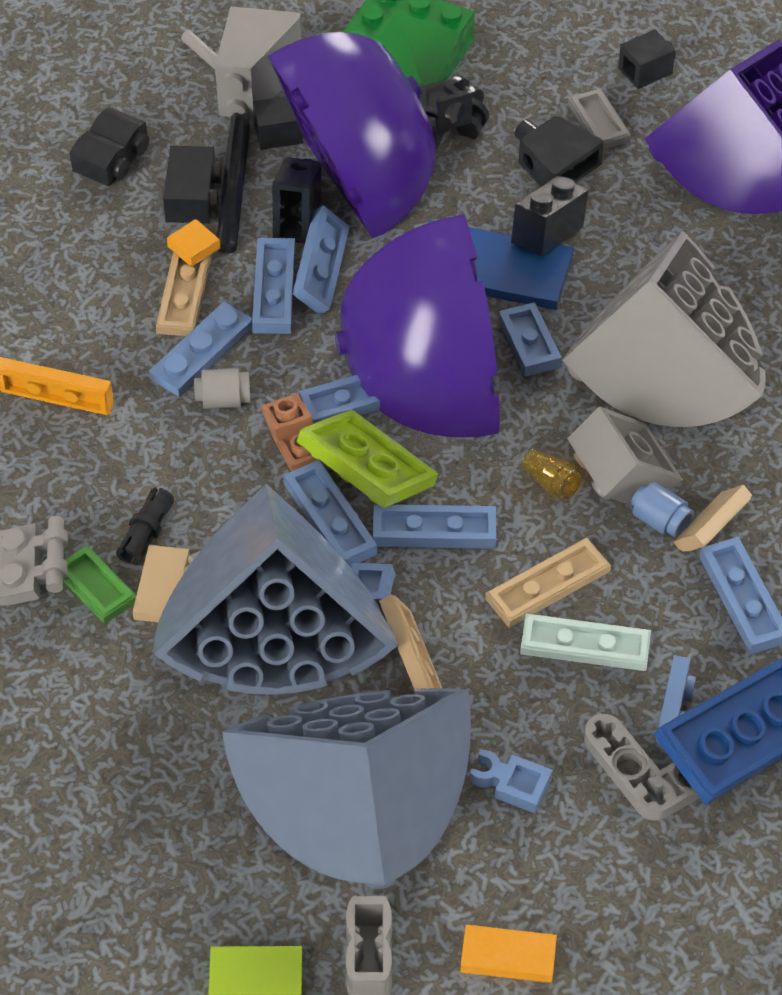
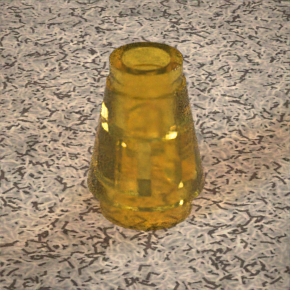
[522,449,581,500]

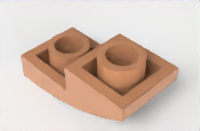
[261,393,326,472]

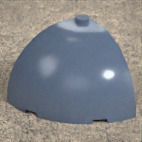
[154,484,398,695]
[222,688,471,889]

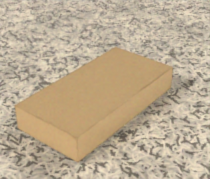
[673,485,752,552]
[133,545,190,622]

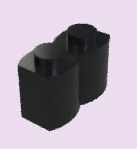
[70,107,149,186]

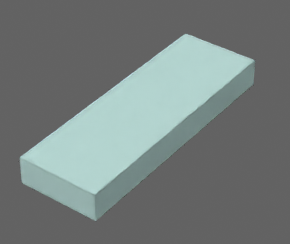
[520,613,651,671]

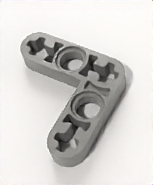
[584,714,700,820]

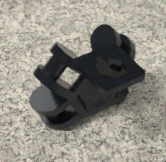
[418,75,489,149]

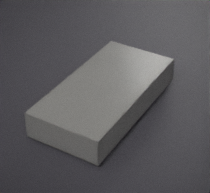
[568,88,631,150]

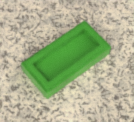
[63,545,137,624]

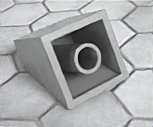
[215,6,302,119]

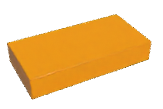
[460,925,557,983]

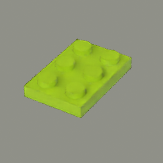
[296,409,439,508]

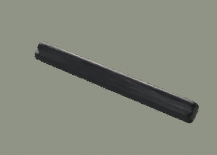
[217,112,250,253]

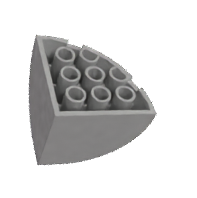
[562,231,766,427]

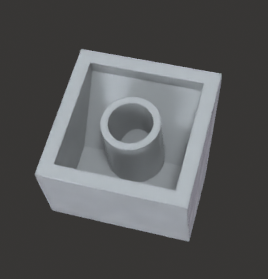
[567,406,683,503]

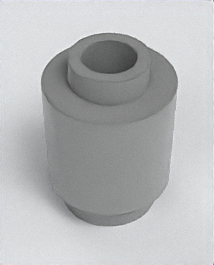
[194,368,251,409]

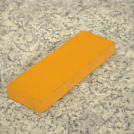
[0,357,114,415]

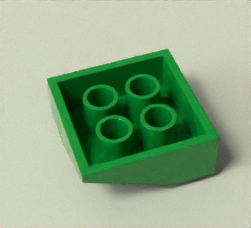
[343,0,475,87]

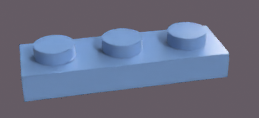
[293,205,350,314]
[252,238,295,334]
[149,302,252,397]
[283,460,377,567]
[373,504,496,549]
[699,537,782,655]

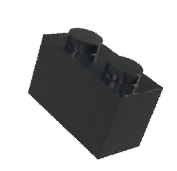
[163,145,222,224]
[511,176,589,256]

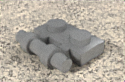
[0,516,68,606]

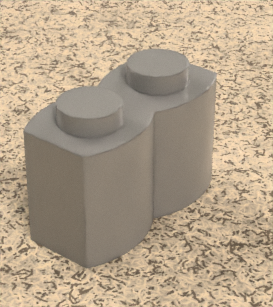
[345,896,392,995]

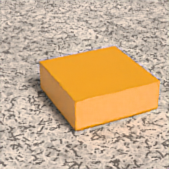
[167,219,220,267]

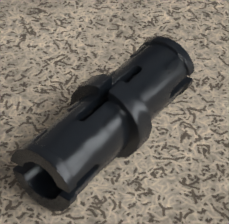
[116,487,174,565]

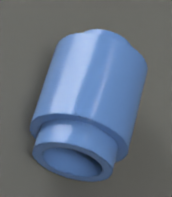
[631,482,694,538]

